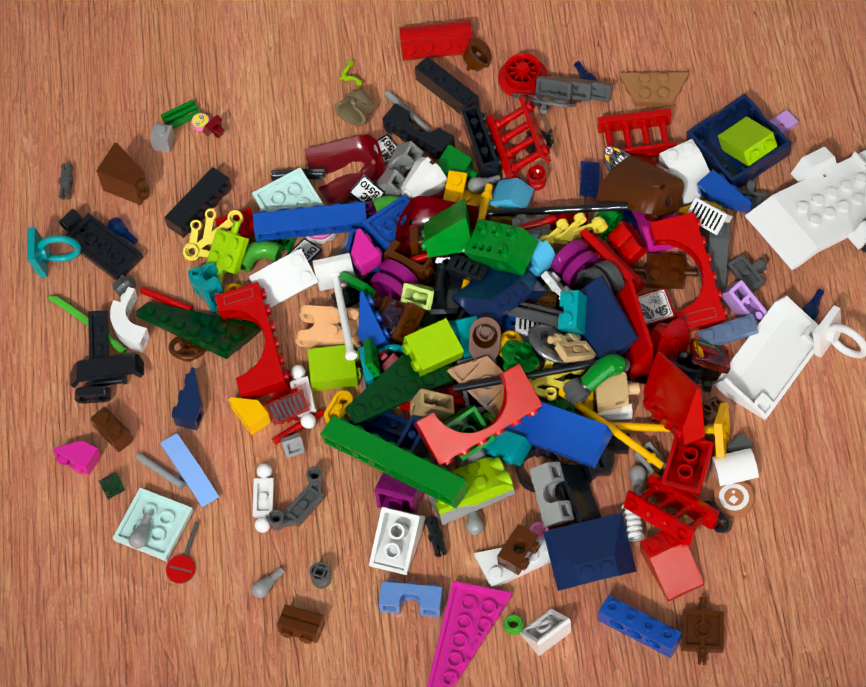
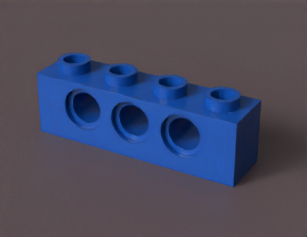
[598,595,682,658]

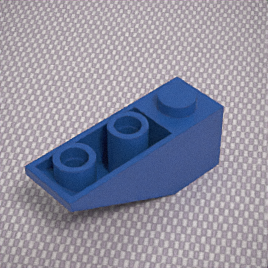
[697,170,753,213]
[358,291,391,349]

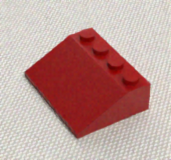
[616,280,653,379]
[643,351,705,445]

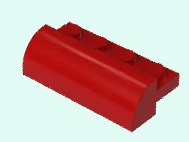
[399,19,472,61]
[580,228,645,293]

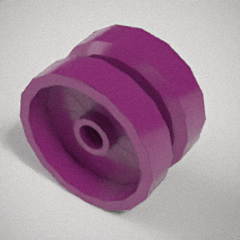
[551,239,600,288]
[369,259,419,303]

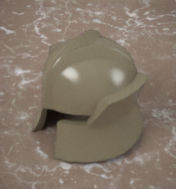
[334,89,374,126]

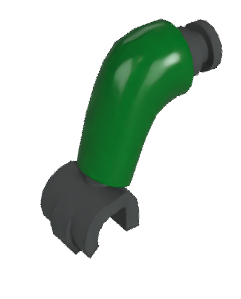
[563,354,630,405]

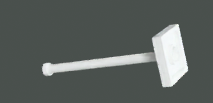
[312,253,357,361]

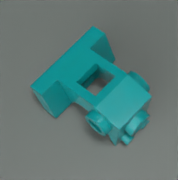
[188,262,224,314]

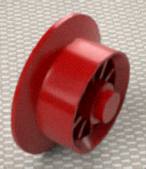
[498,53,548,98]
[650,318,689,365]

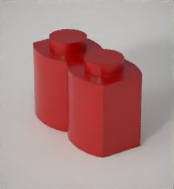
[607,221,649,265]

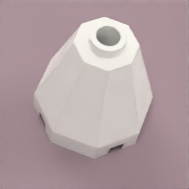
[401,157,447,200]

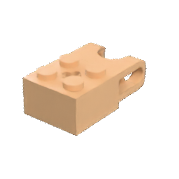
[295,305,362,352]

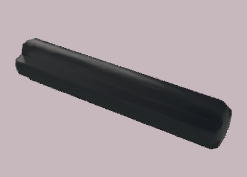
[271,168,325,181]

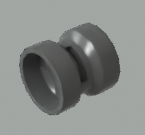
[309,562,331,589]

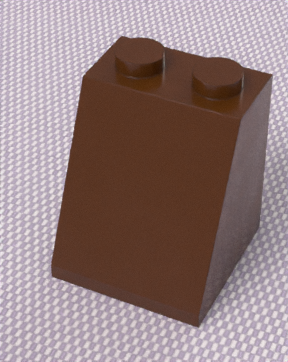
[96,143,150,205]

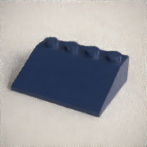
[558,276,639,361]

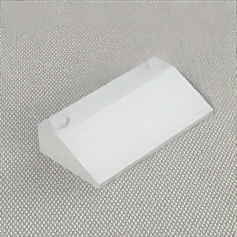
[713,295,819,420]

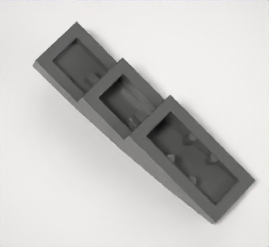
[535,76,612,103]

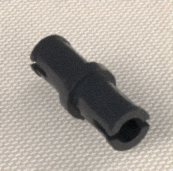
[425,516,447,557]

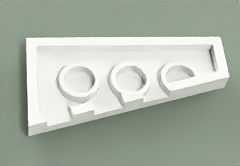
[474,539,551,589]

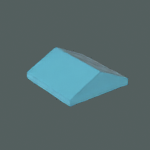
[489,178,534,209]

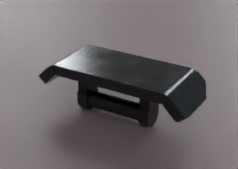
[429,257,464,314]
[70,353,144,388]
[552,461,601,523]

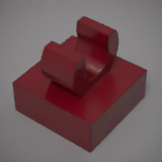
[203,114,224,139]
[378,350,400,371]

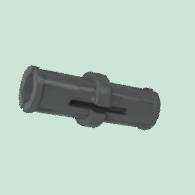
[58,163,73,200]

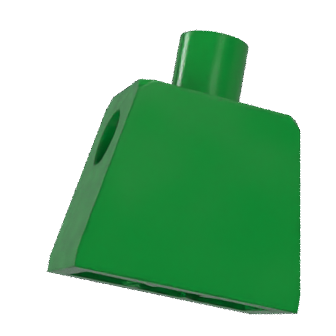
[437,144,479,184]

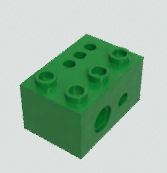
[464,219,538,276]

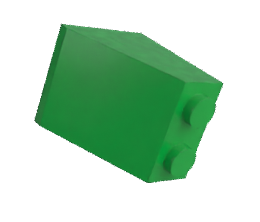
[421,199,472,258]
[441,406,495,461]

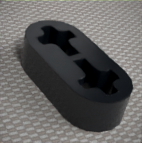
[74,386,111,404]
[704,501,732,534]

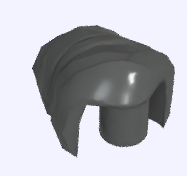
[113,274,136,296]

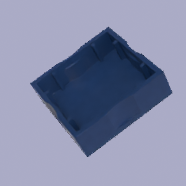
[686,94,791,189]

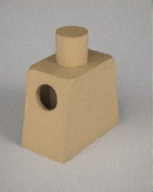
[595,372,640,412]
[410,389,454,421]

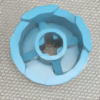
[526,234,556,278]

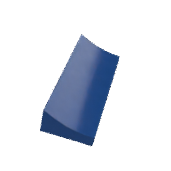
[504,401,613,468]

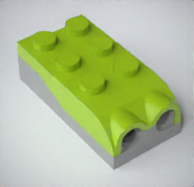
[427,457,515,525]

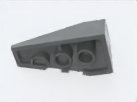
[695,223,730,300]

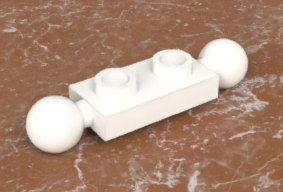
[290,365,317,429]
[253,463,274,533]

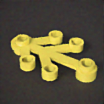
[183,209,244,261]
[539,213,608,250]
[528,359,586,401]

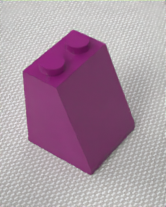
[374,473,424,514]

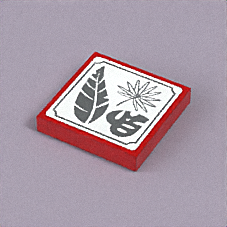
[637,288,676,329]

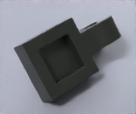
[701,358,721,392]

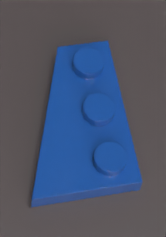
[362,194,410,251]

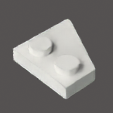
[541,271,572,300]

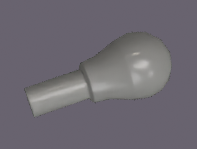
[468,175,500,193]
[629,465,646,495]
[466,511,484,535]
[129,513,152,549]
[251,567,285,598]

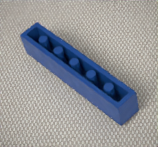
[253,201,367,242]

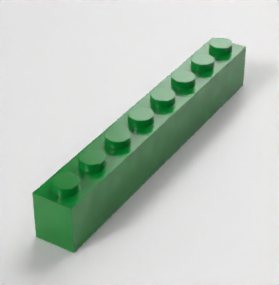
[320,416,469,509]

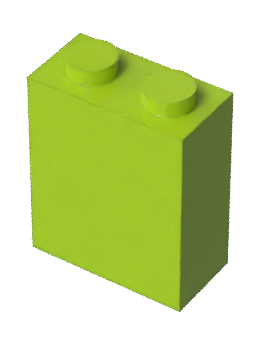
[718,116,777,166]
[402,318,464,377]
[308,344,361,392]

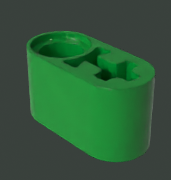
[589,211,623,241]

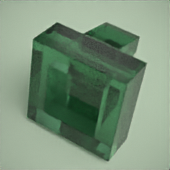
[98,472,125,499]

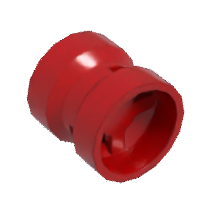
[527,165,546,191]
[443,387,466,412]

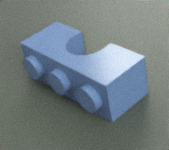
[379,580,443,617]

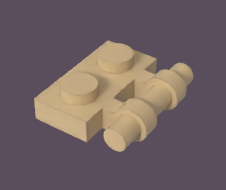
[547,332,596,362]

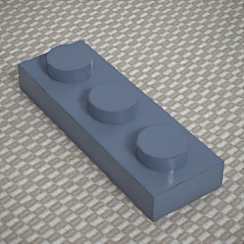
[697,313,759,347]

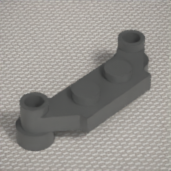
[268,467,324,530]

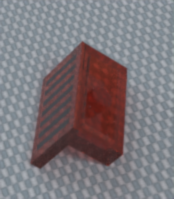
[265,385,310,425]

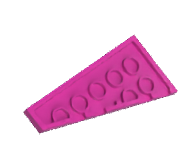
[427,581,513,687]

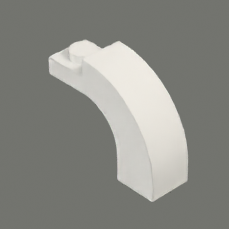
[110,287,150,353]

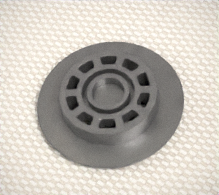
[528,324,570,363]

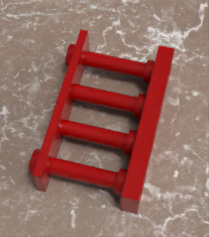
[486,96,551,179]
[597,109,677,164]
[623,472,720,547]

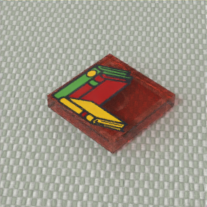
[689,338,731,374]

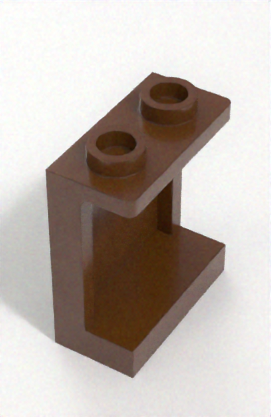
[384,239,434,287]
[379,296,426,343]

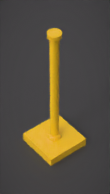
[607,403,730,458]

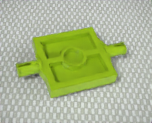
[206,220,249,283]

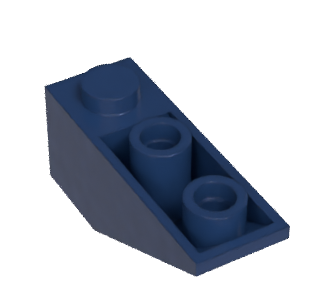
[172,367,204,431]

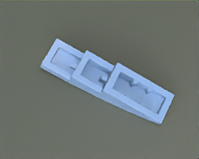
[160,433,219,508]

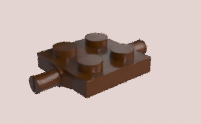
[633,253,698,289]
[681,597,724,665]

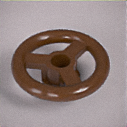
[168,336,206,362]

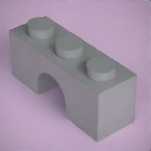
[376,141,423,196]
[529,462,575,527]

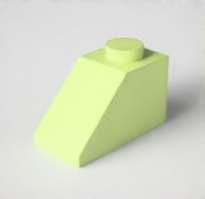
[400,283,434,310]

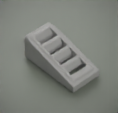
[632,441,667,477]

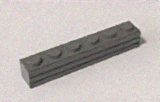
[506,302,564,328]

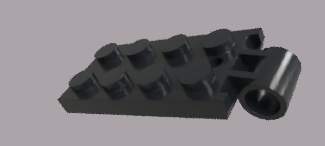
[58,209,143,280]

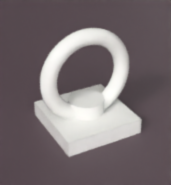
[813,305,866,359]

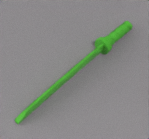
[48,296,127,354]

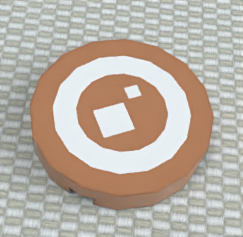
[714,481,754,518]

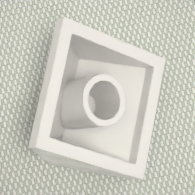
[520,608,571,656]

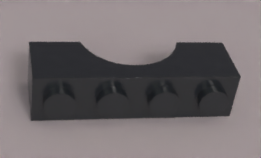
[382,103,455,159]

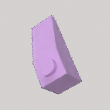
[721,280,767,325]

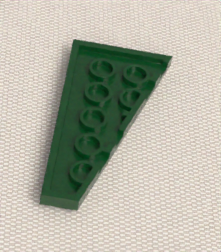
[136,302,261,359]
[345,353,456,426]

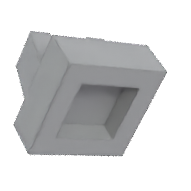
[281,433,305,458]

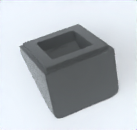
[727,434,752,453]

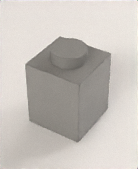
[150,123,175,153]

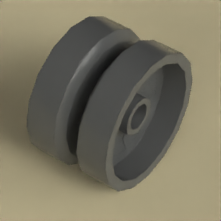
[577,260,624,297]

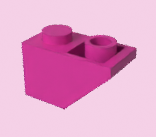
[351,228,382,276]
[53,440,101,476]

